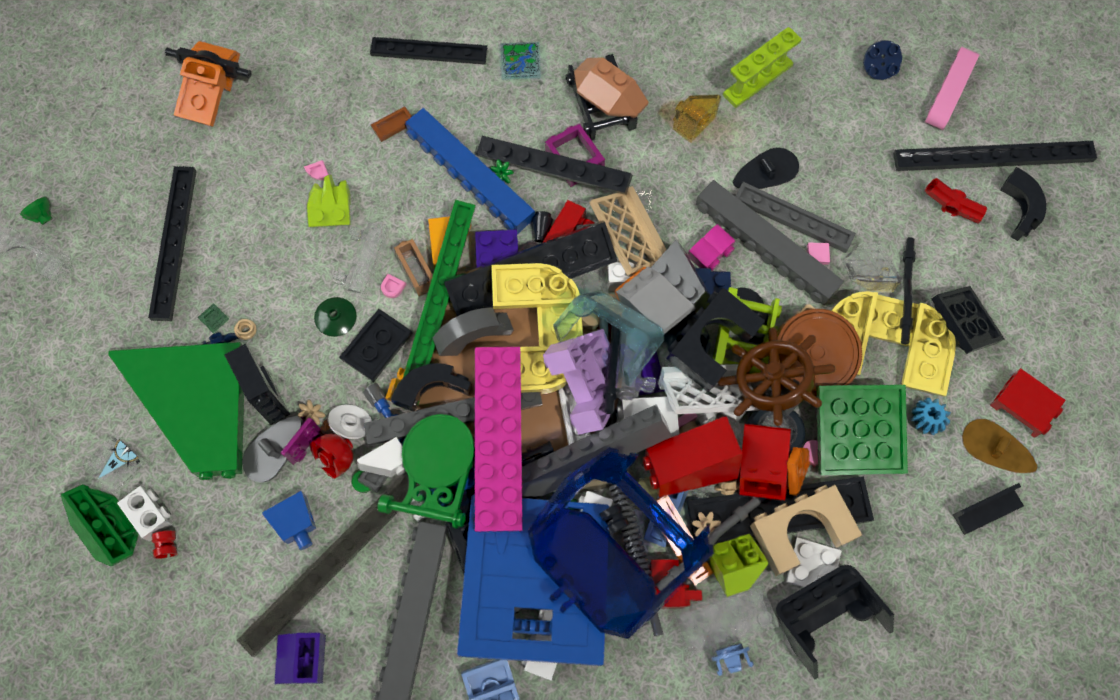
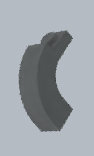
[433,307,514,356]

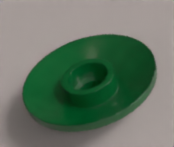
[314,297,357,337]

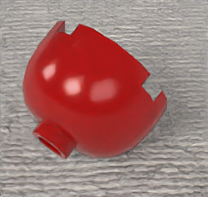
[310,433,353,479]

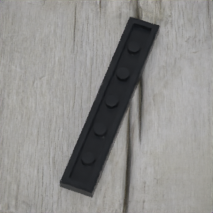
[370,37,488,65]

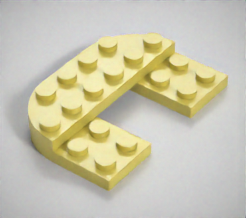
[492,263,583,394]
[831,291,956,397]

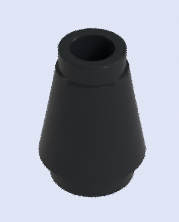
[533,211,553,243]

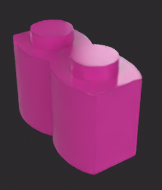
[688,224,736,271]

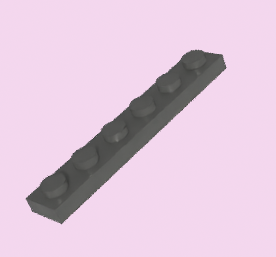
[735,182,856,253]

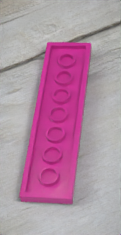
[475,347,522,532]

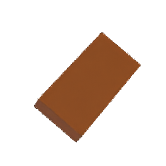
[371,106,412,142]

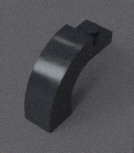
[1000,167,1047,241]
[391,363,472,412]

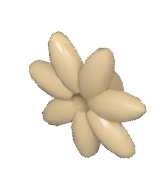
[298,400,325,425]
[692,512,721,540]

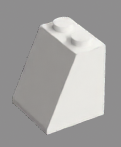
[616,397,679,438]

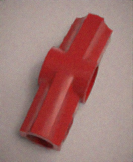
[925,178,987,224]

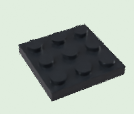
[931,286,1005,354]

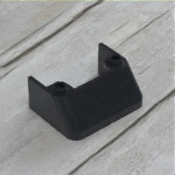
[776,565,894,680]

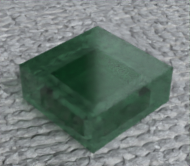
[197,303,229,333]

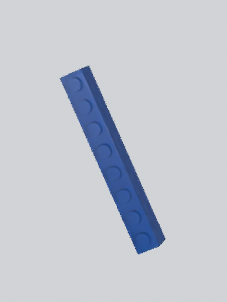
[405,108,535,234]

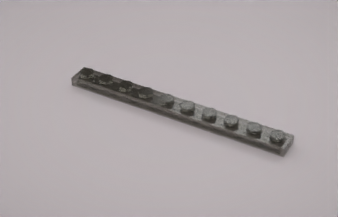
[237,472,419,657]

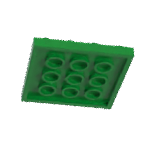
[816,385,908,475]

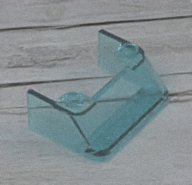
[553,290,664,386]

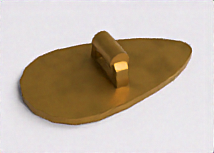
[962,419,1037,473]

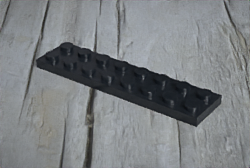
[443,220,617,316]
[687,476,874,546]

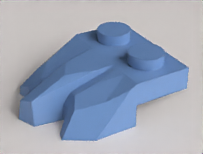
[461,659,519,700]

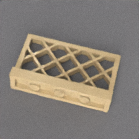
[589,186,667,276]

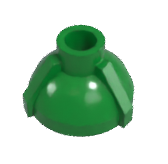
[20,196,53,225]

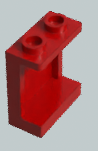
[990,368,1066,438]

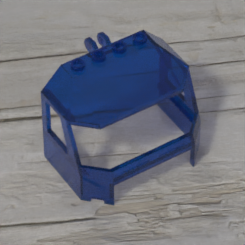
[528,447,714,639]

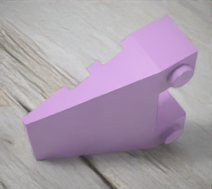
[543,329,619,434]

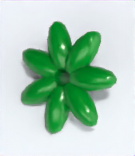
[490,159,514,183]

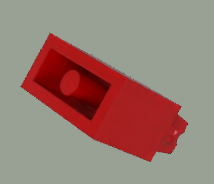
[649,559,702,609]

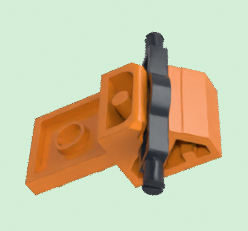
[165,41,252,127]

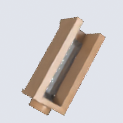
[394,239,433,297]

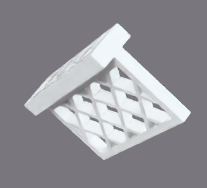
[658,364,760,414]

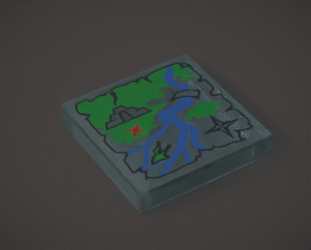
[501,42,541,80]

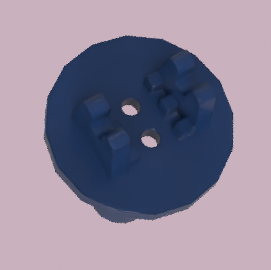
[863,40,902,80]

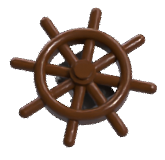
[717,327,836,426]

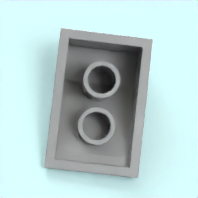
[616,266,695,335]

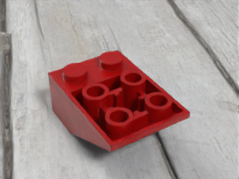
[739,424,791,500]

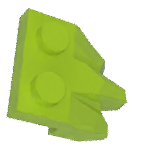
[307,175,351,227]

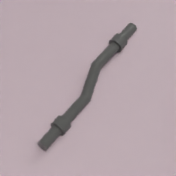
[655,497,760,592]

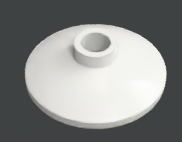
[328,405,372,439]

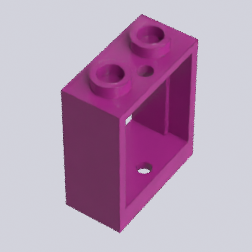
[545,124,605,187]

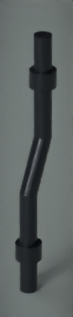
[900,237,916,345]

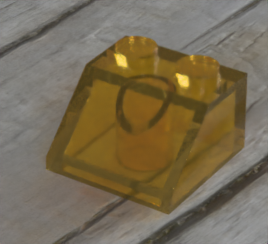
[673,95,721,143]

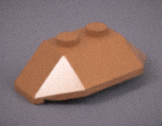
[574,57,649,118]

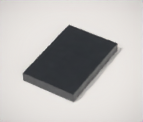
[339,309,413,383]

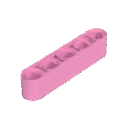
[924,46,980,130]

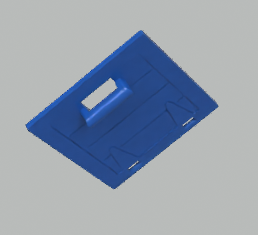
[457,495,609,666]

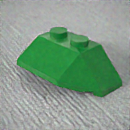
[61,484,139,567]

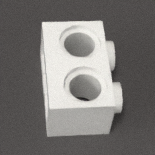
[117,486,172,541]

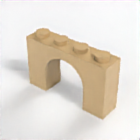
[750,485,862,577]

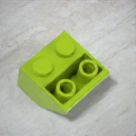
[708,534,768,597]

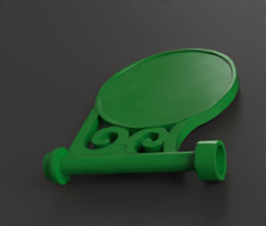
[378,414,475,529]

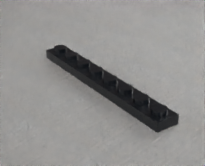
[476,136,633,195]
[148,166,197,321]

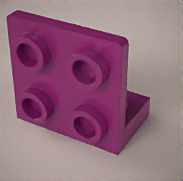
[281,416,321,465]

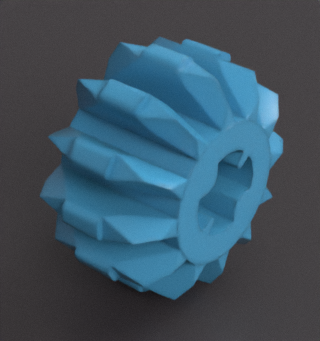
[911,397,951,435]

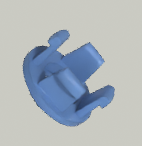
[711,643,754,676]

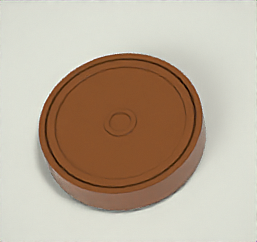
[777,309,862,397]

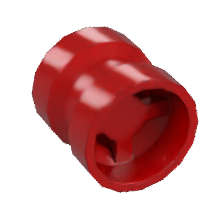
[151,531,177,559]

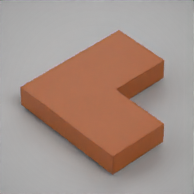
[787,447,810,496]

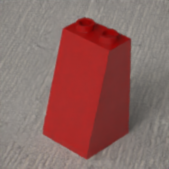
[643,416,743,497]

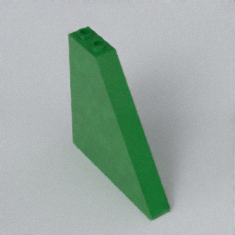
[108,342,244,480]

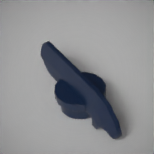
[202,332,239,345]

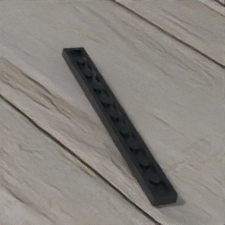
[893,141,1097,171]

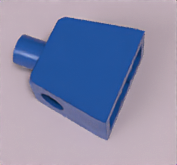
[262,491,316,550]

